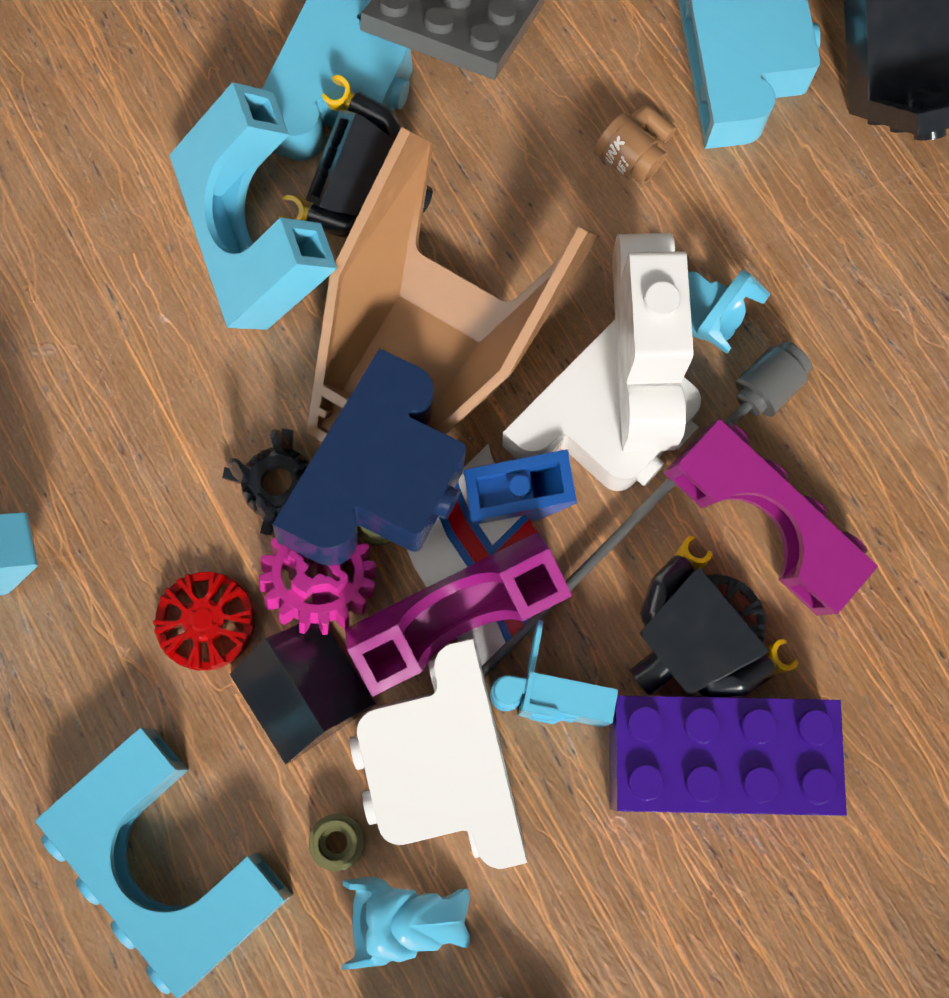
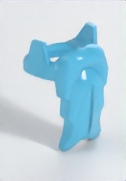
[688,268,770,354]
[342,877,470,970]

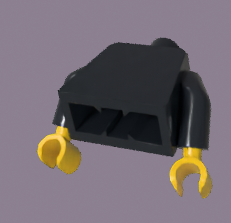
[279,75,433,237]
[630,536,798,698]

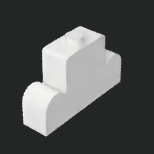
[612,233,693,452]

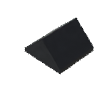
[230,623,377,765]

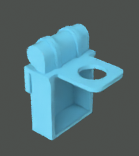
[490,620,618,728]

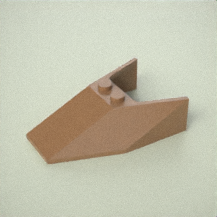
[306,127,599,442]

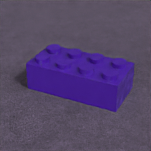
[609,696,847,816]

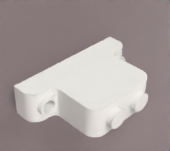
[502,320,701,491]
[350,638,527,869]

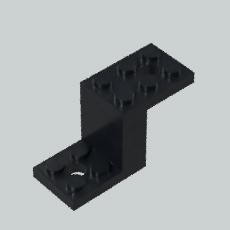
[844,0,949,141]

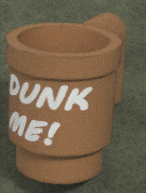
[594,105,677,185]

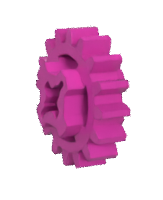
[259,538,376,635]

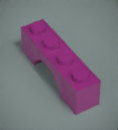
[664,419,878,616]
[345,532,572,697]

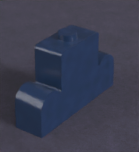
[272,348,466,566]

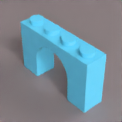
[169,82,337,330]
[35,727,293,998]

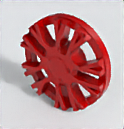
[153,571,255,671]

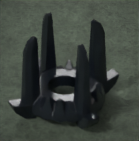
[222,428,310,535]

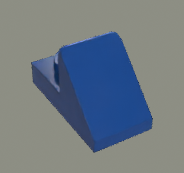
[464,449,578,524]

